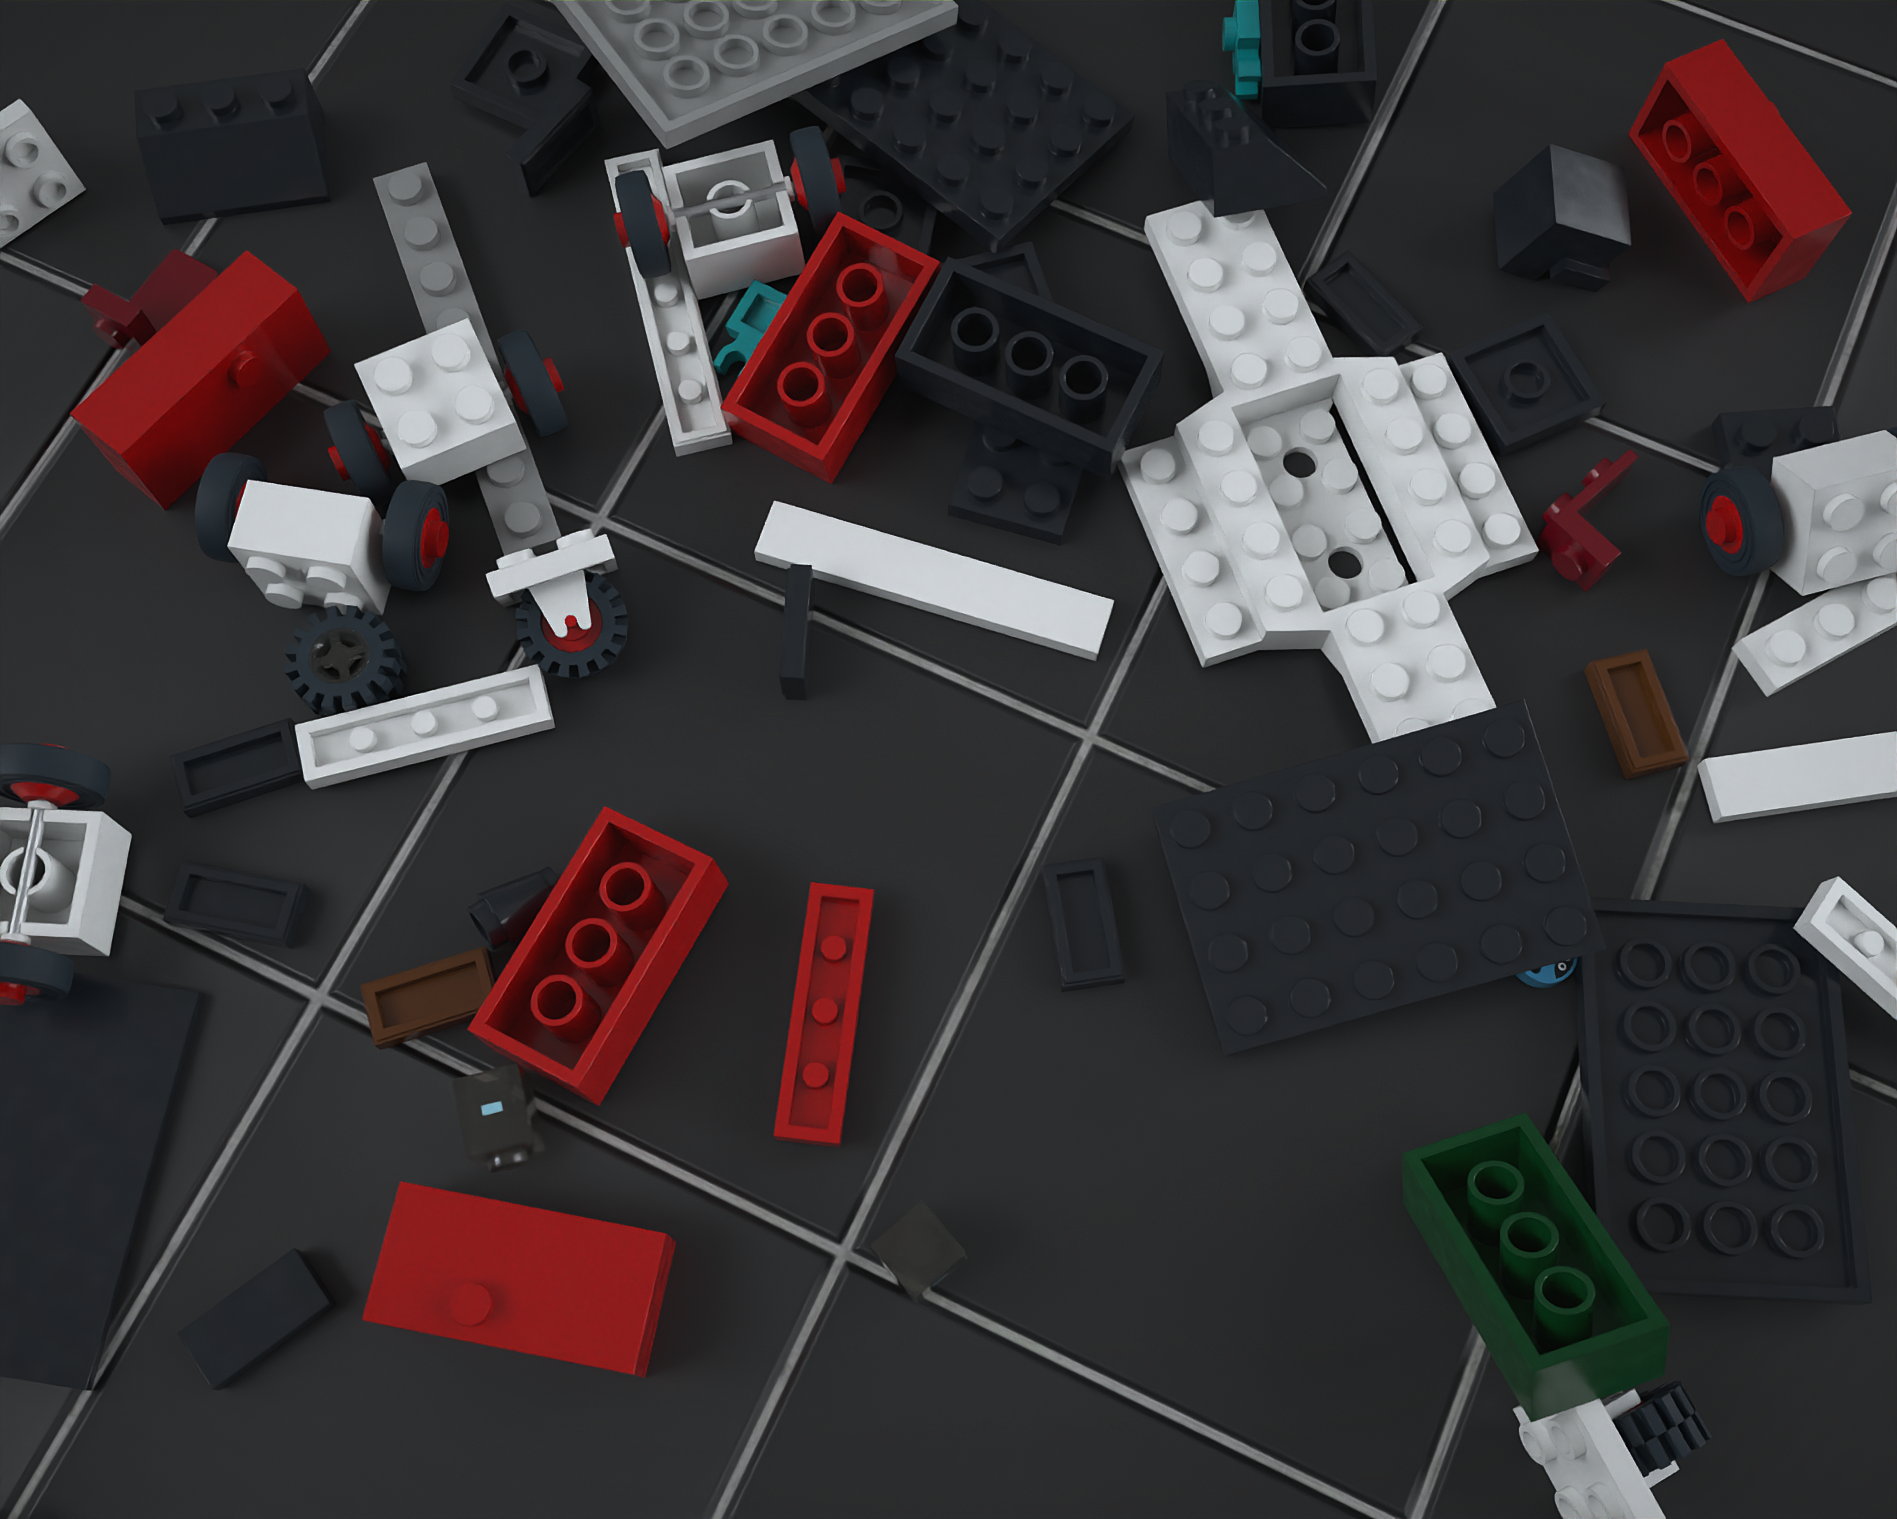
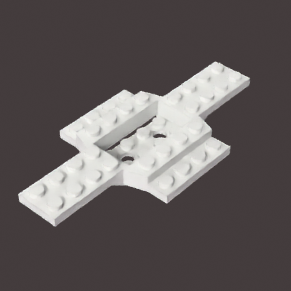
[1117,200,1539,744]

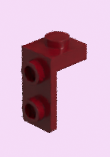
[80,249,219,353]
[1535,449,1639,592]

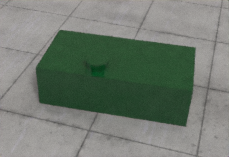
[1402,1112,1670,1422]

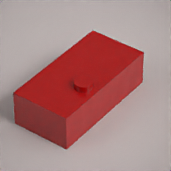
[1628,39,1852,304]
[720,211,941,485]
[69,250,331,511]
[467,806,729,1106]
[362,1181,676,1378]

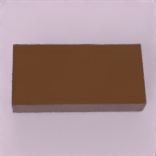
[1584,649,1690,780]
[360,946,497,1050]

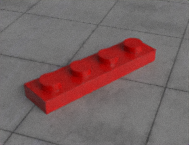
[773,882,874,1148]

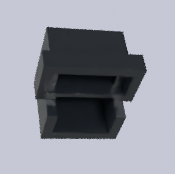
[1493,144,1632,292]

